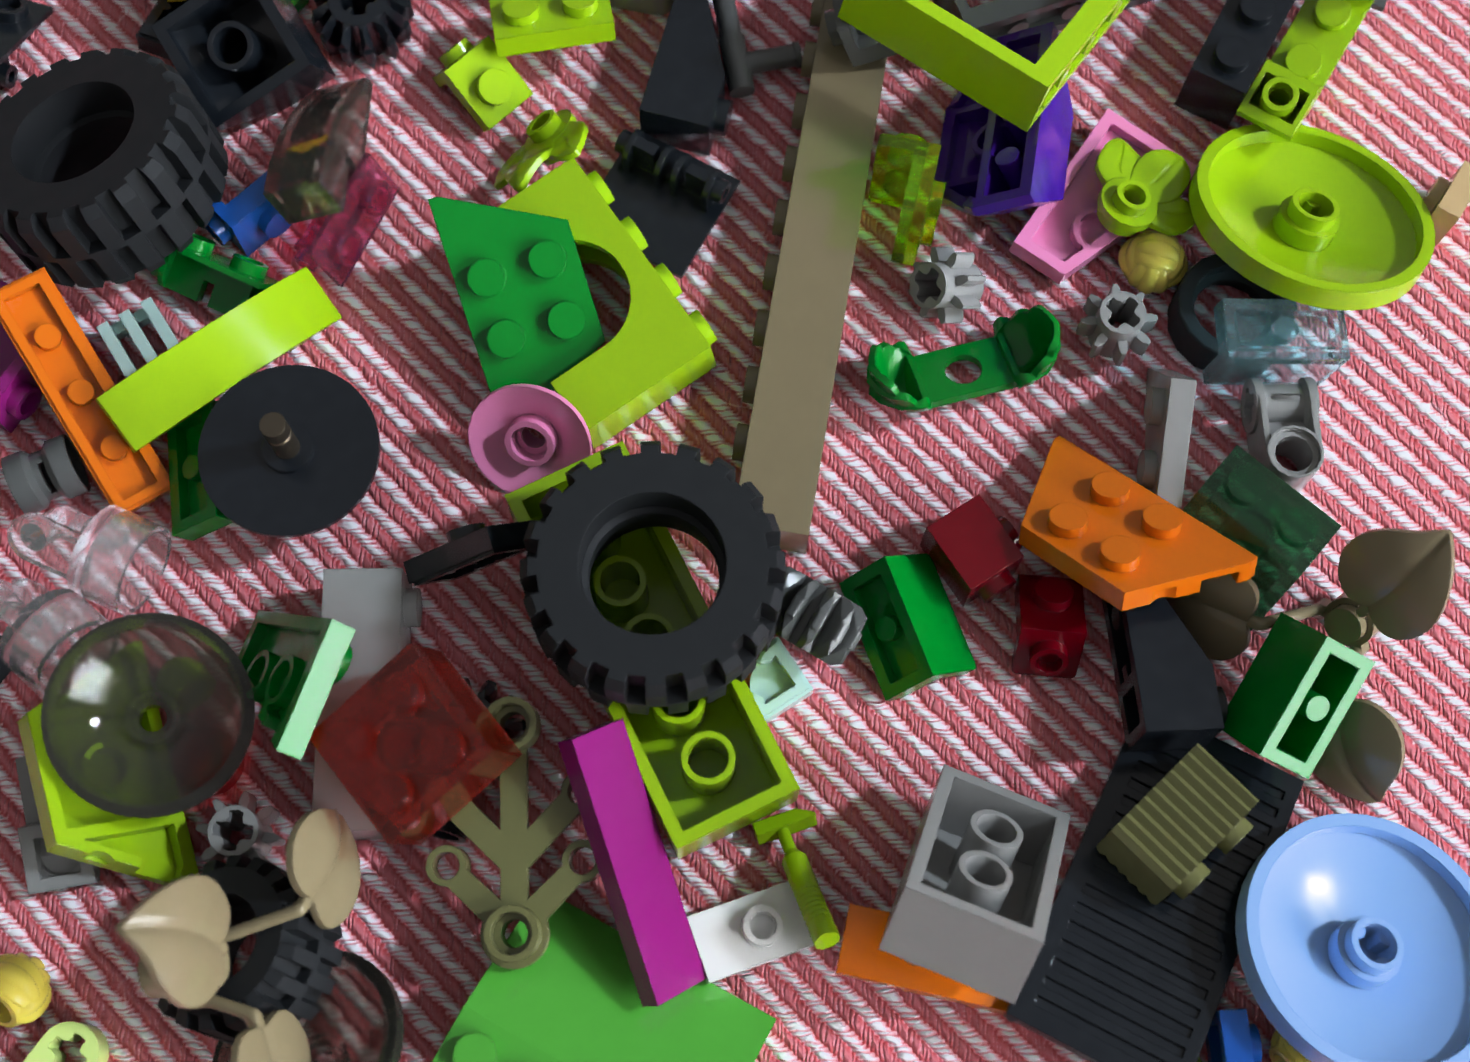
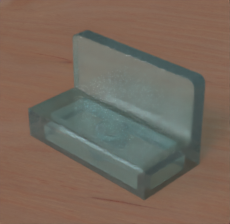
[1202,298,1351,385]

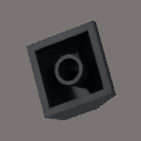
[151,0,336,131]

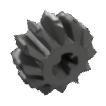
[775,567,867,665]

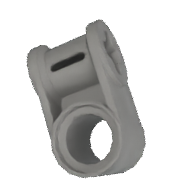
[1241,377,1324,501]

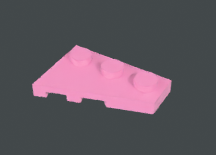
[1009,108,1197,284]

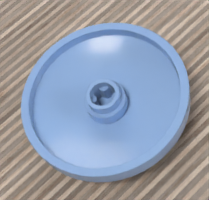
[1235,813,1470,1062]

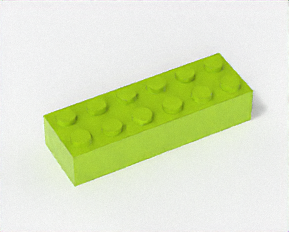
[504,441,800,860]

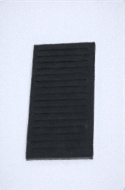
[1004,737,1304,1062]

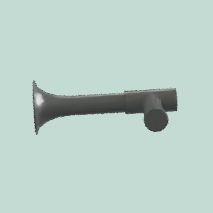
[713,0,802,98]

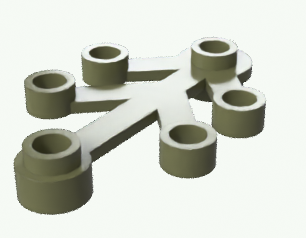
[425,696,600,969]

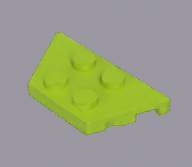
[17,641,199,885]

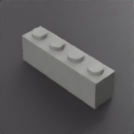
[312,568,422,840]

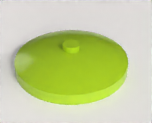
[1189,124,1435,311]

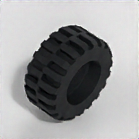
[0,48,228,288]
[520,441,786,715]

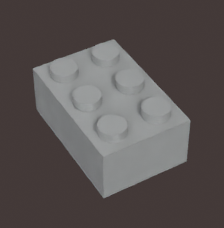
[879,764,1071,1004]

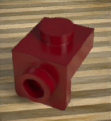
[1012,574,1087,678]

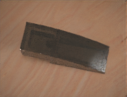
[263,77,373,224]

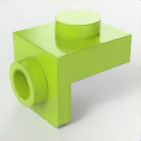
[433,35,534,132]

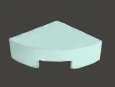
[749,637,814,723]

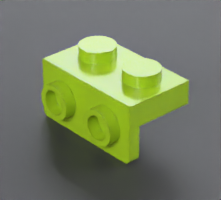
[489,0,616,58]

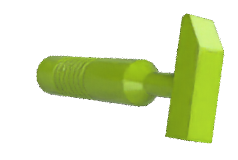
[752,808,840,949]

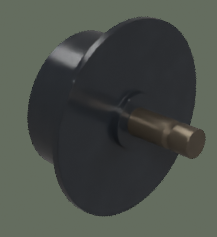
[198,365,380,538]

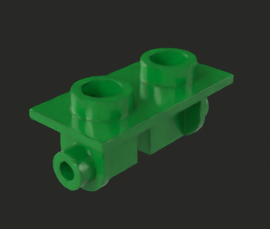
[150,233,279,314]

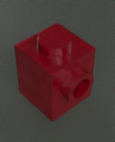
[920,494,1024,606]

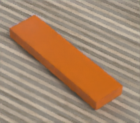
[0,267,170,520]

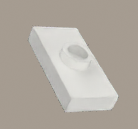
[687,881,814,984]

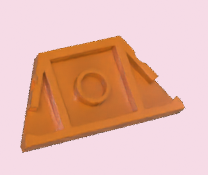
[1019,435,1258,611]

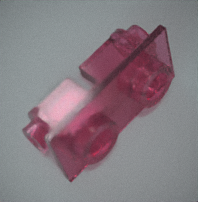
[294,153,400,287]

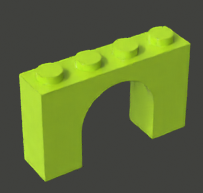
[498,159,717,449]

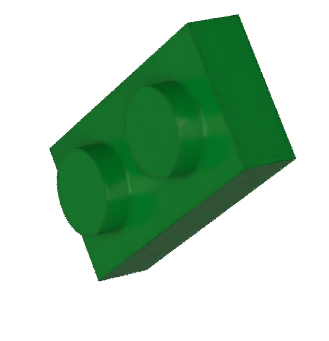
[167,400,234,541]

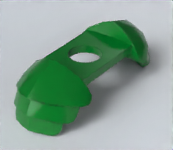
[867,305,1061,412]

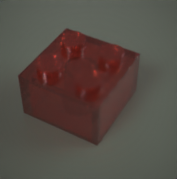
[310,643,522,845]

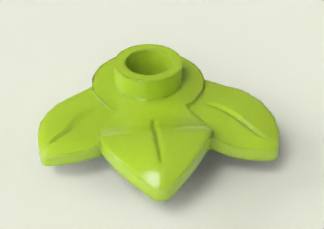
[494,109,588,193]
[1094,138,1195,237]

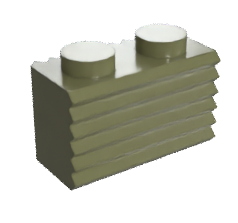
[1096,743,1259,905]

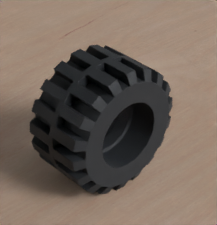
[157,855,343,1045]

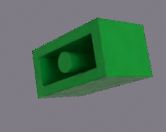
[1222,612,1376,779]

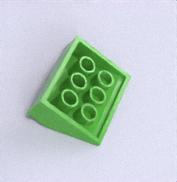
[432,901,776,1062]

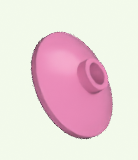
[468,383,592,493]

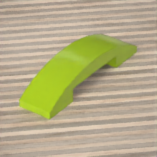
[95,266,342,453]

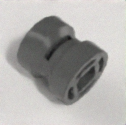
[1,434,91,516]

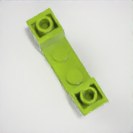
[1236,0,1374,141]

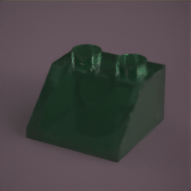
[1182,445,1341,632]

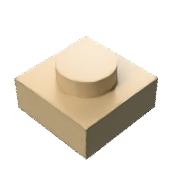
[1423,160,1470,245]

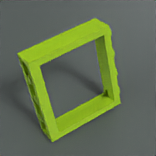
[837,0,1130,132]

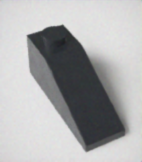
[639,0,733,156]
[1102,597,1228,752]

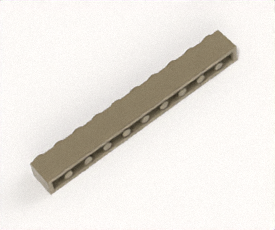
[732,0,887,554]

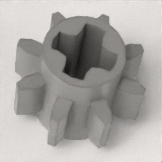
[908,247,986,324]
[1076,284,1158,366]
[196,791,286,863]

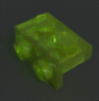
[868,133,946,266]

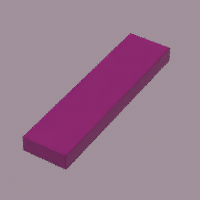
[557,718,707,1007]

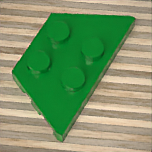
[428,197,605,393]

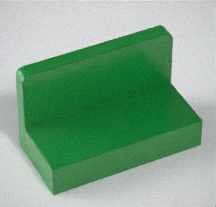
[839,553,976,701]

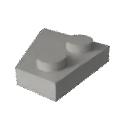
[1137,368,1197,508]

